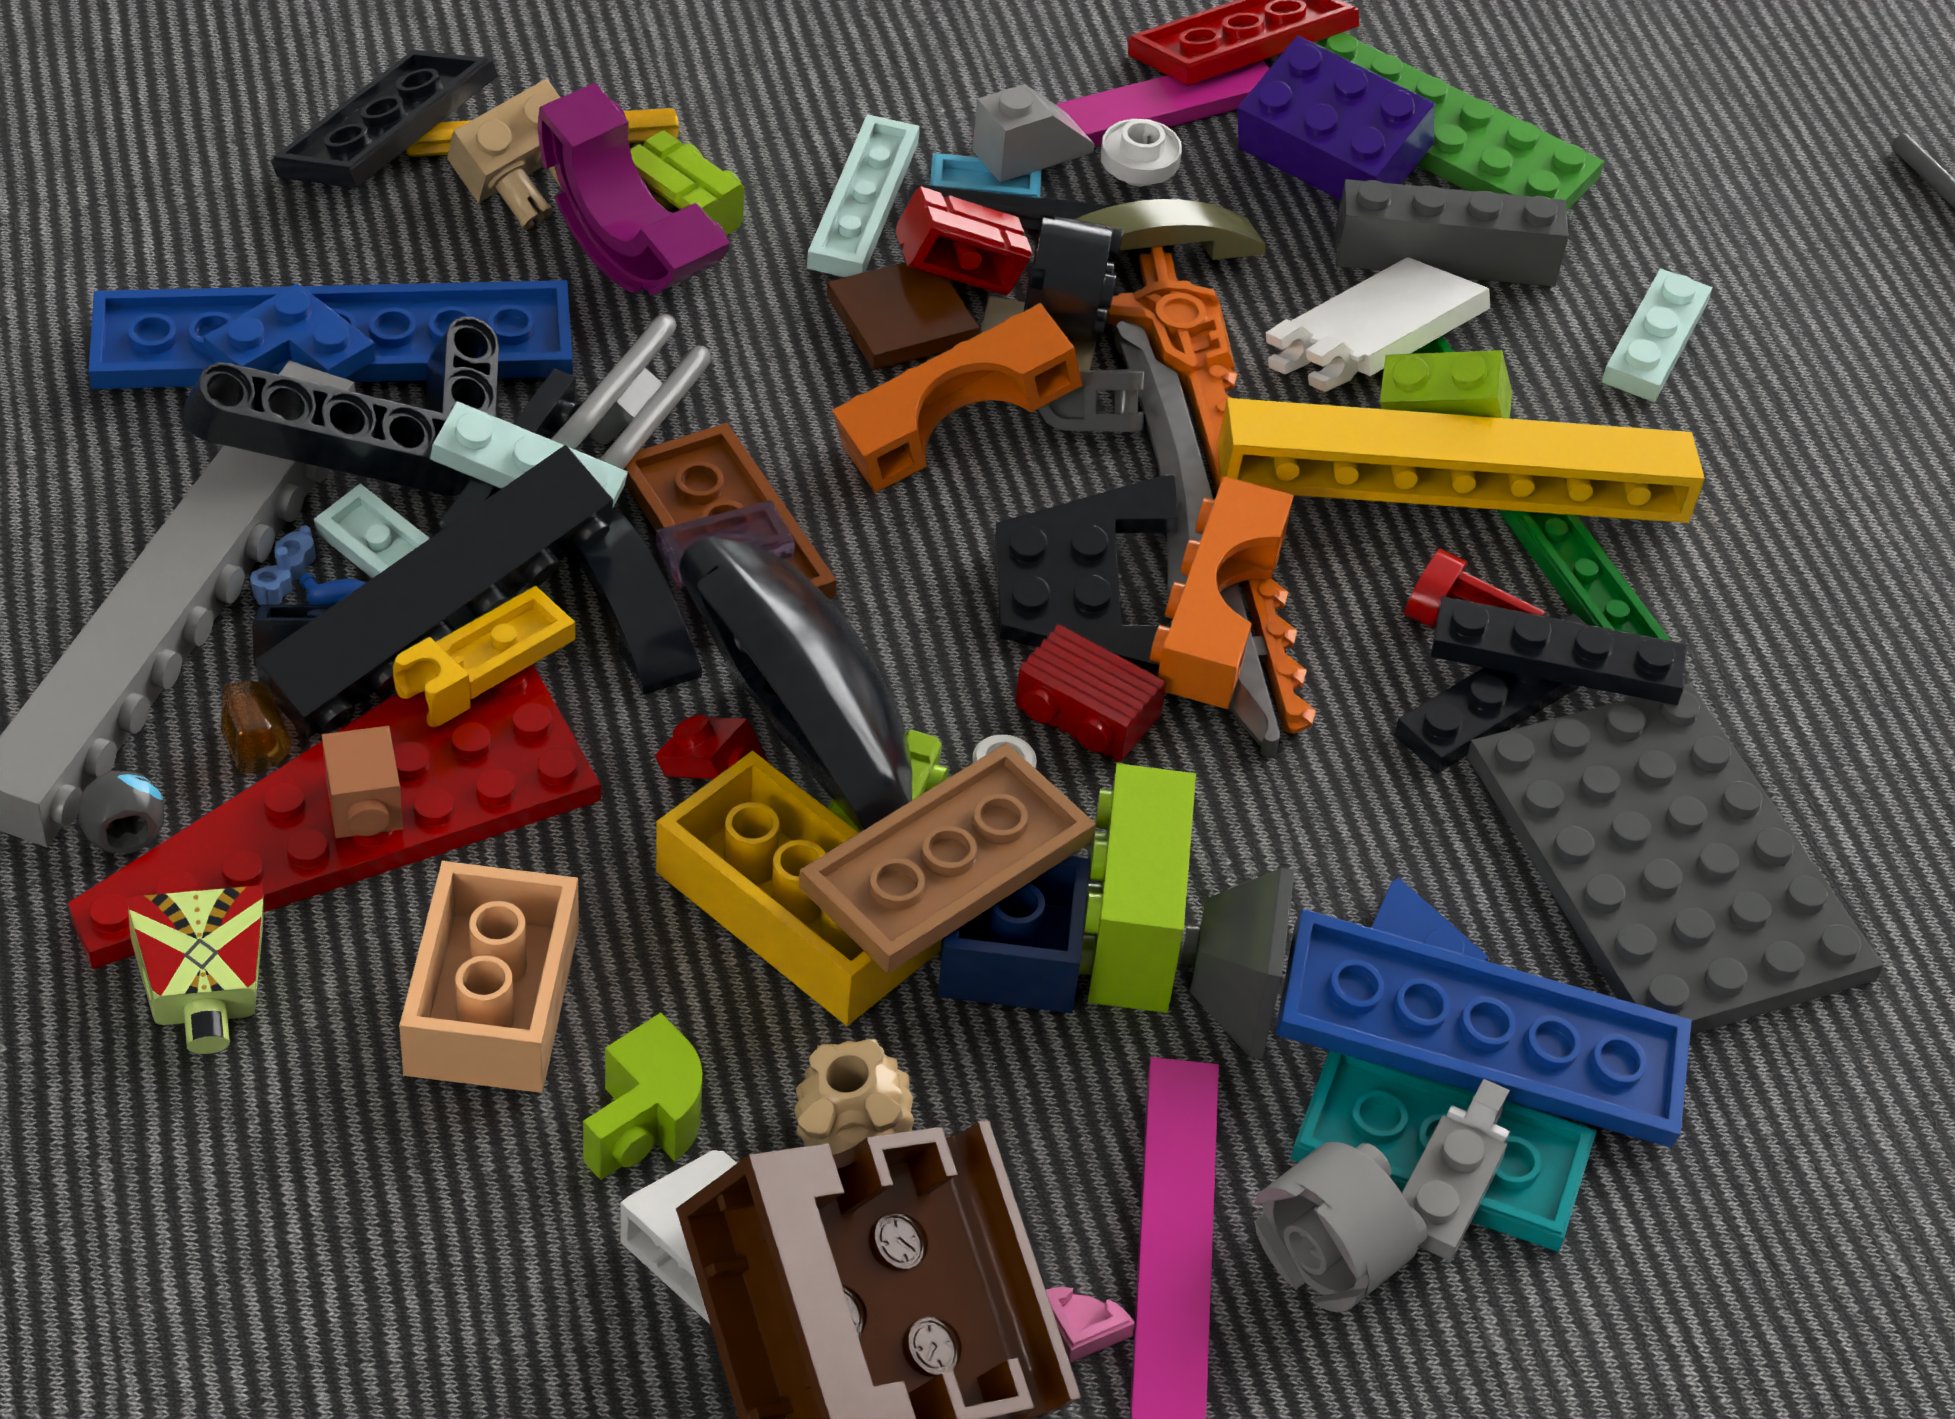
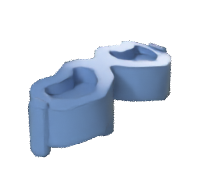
[250,525,316,605]

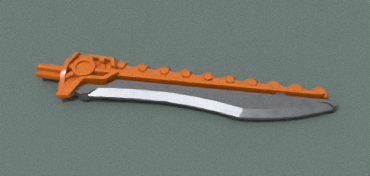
[1106,246,1316,758]

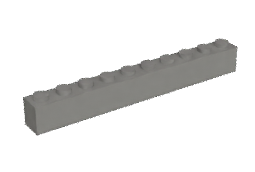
[0,361,355,848]

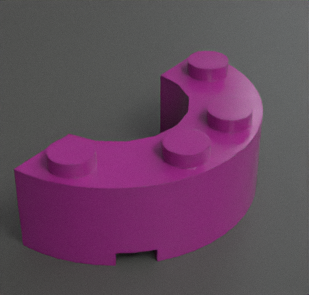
[538,82,730,296]

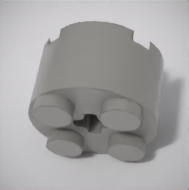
[1254,1142,1428,1312]

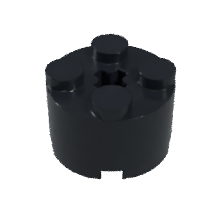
[1023,215,1123,342]

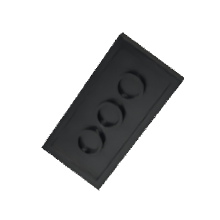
[270,50,498,188]

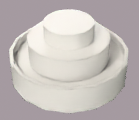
[1101,119,1182,187]

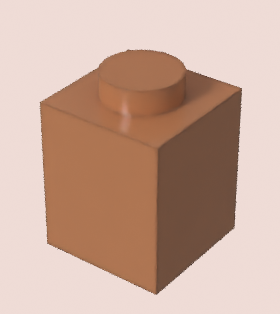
[322,726,403,838]

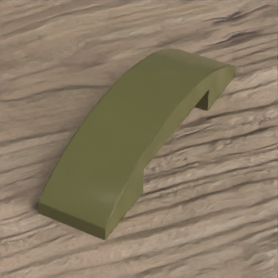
[1075,199,1266,260]

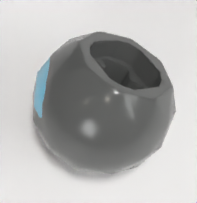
[78,770,165,854]

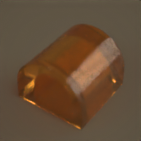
[220,681,291,775]

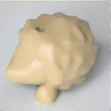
[794,1039,914,1155]

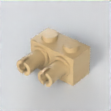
[447,78,562,230]

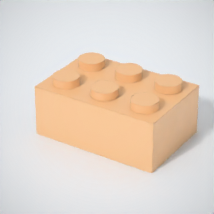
[399,861,579,1093]

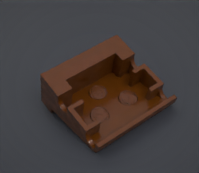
[676,1120,1081,1419]

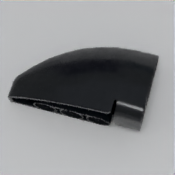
[679,537,913,832]

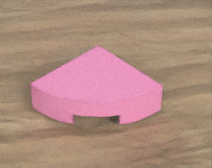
[1046,1287,1135,1363]

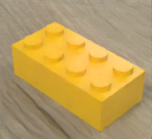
[656,750,942,1026]

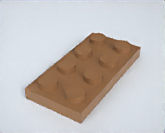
[799,742,1096,974]

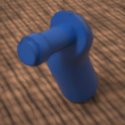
[300,573,366,605]

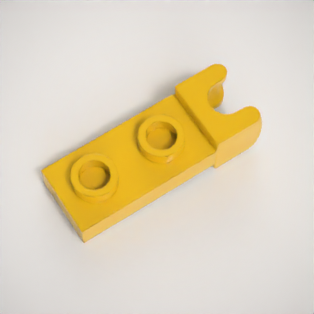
[393,586,576,727]

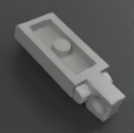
[1402,1079,1510,1262]

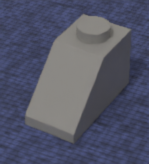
[972,84,1095,183]

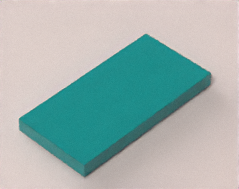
[1290,1051,1597,1252]

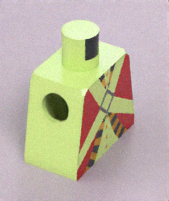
[128,885,264,1054]

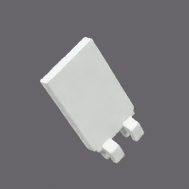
[1266,257,1490,392]

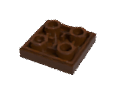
[827,262,980,370]

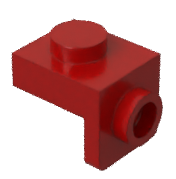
[654,715,770,780]

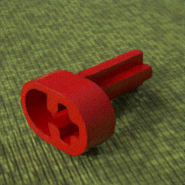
[1404,548,1545,628]

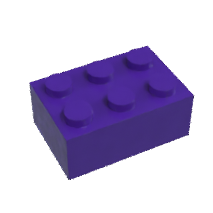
[1237,35,1435,200]

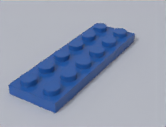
[1275,908,1692,1148]

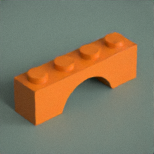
[832,303,1083,493]
[1149,476,1294,709]

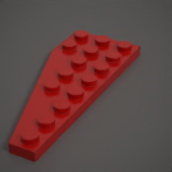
[68,664,601,969]

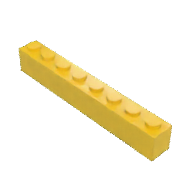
[1217,398,1705,523]

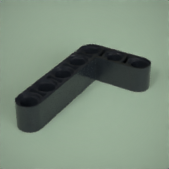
[182,317,499,496]

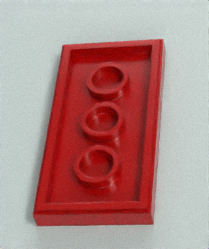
[1127,0,1360,86]

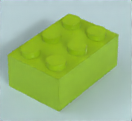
[1079,763,1196,1013]

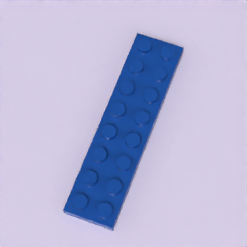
[88,280,573,389]

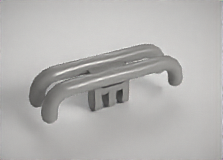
[550,313,712,469]

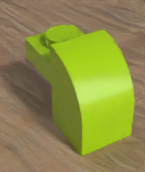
[583,1013,703,1180]

